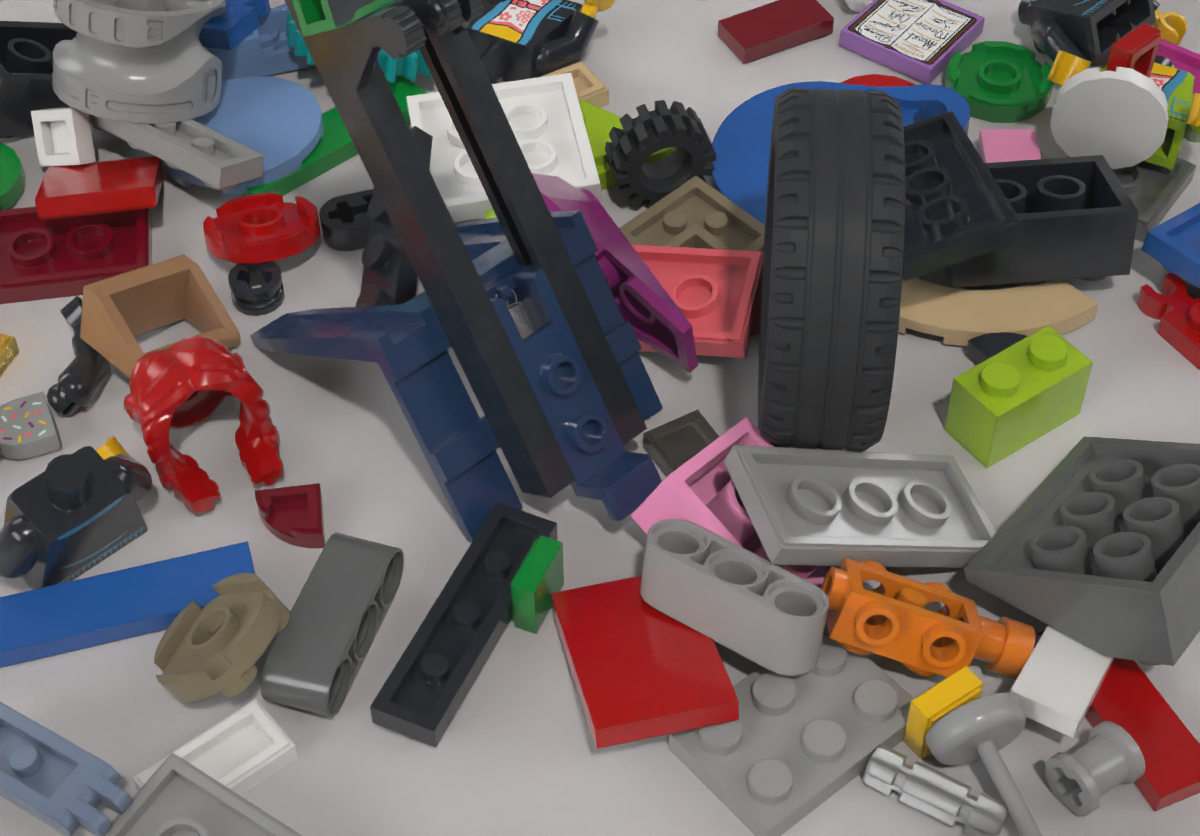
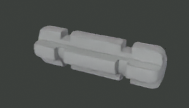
[864,746,1008,836]

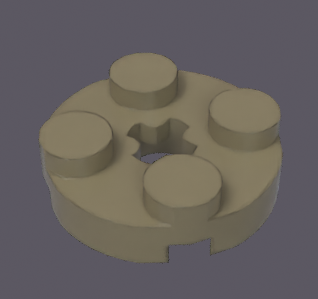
[154,573,291,702]

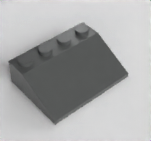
[964,436,1200,666]

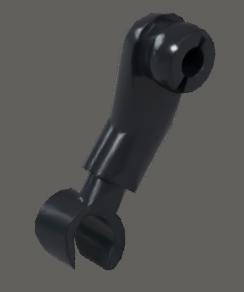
[46,296,111,416]

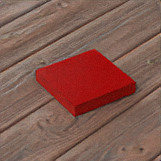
[35,156,164,220]

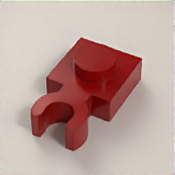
[1137,273,1200,370]

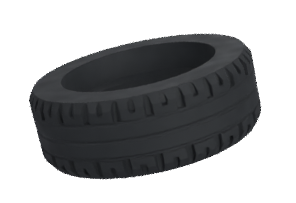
[758,88,905,451]

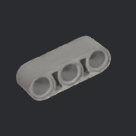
[640,519,829,676]

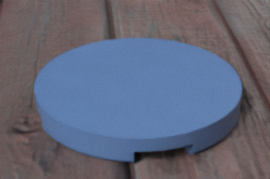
[162,76,324,195]

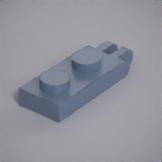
[0,702,133,836]

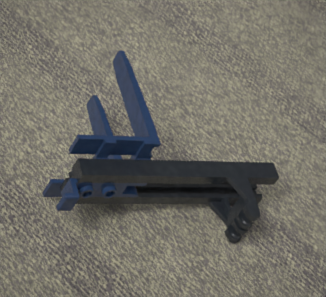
[250,0,663,543]

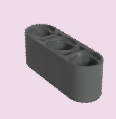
[260,532,404,717]

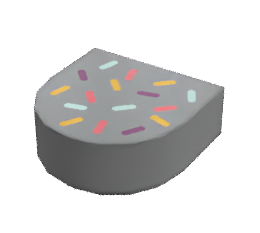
[0,391,62,460]

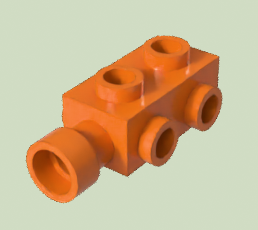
[821,557,1035,679]

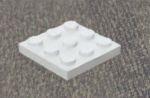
[406,73,601,223]

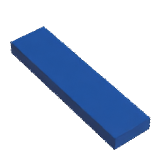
[0,541,255,668]

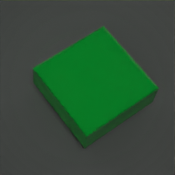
[510,535,564,634]

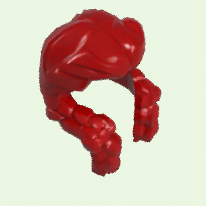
[124,336,284,514]

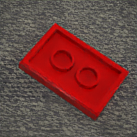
[550,575,739,749]

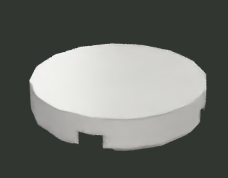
[1050,66,1169,169]

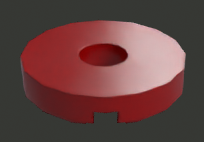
[203,193,321,264]

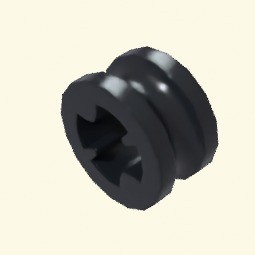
[228,261,285,316]

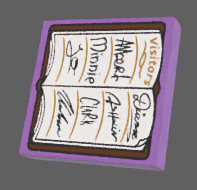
[839,0,985,84]

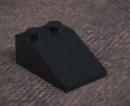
[0,21,77,138]

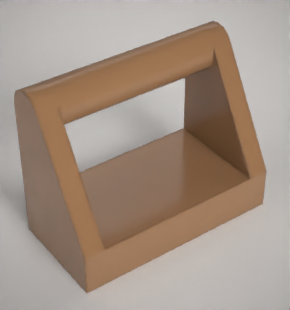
[80,254,241,378]

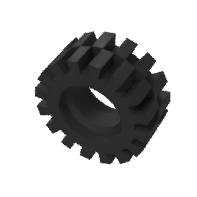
[605,100,716,209]

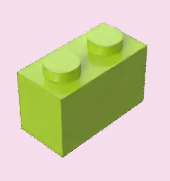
[944,325,1093,469]

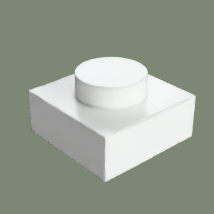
[31,107,96,167]

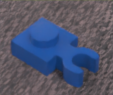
[199,0,271,50]

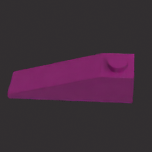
[532,173,698,373]

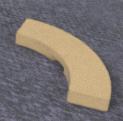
[898,278,1099,347]

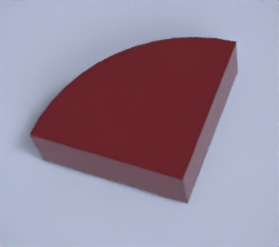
[255,483,325,548]

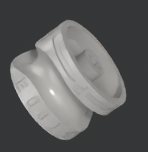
[52,0,227,124]

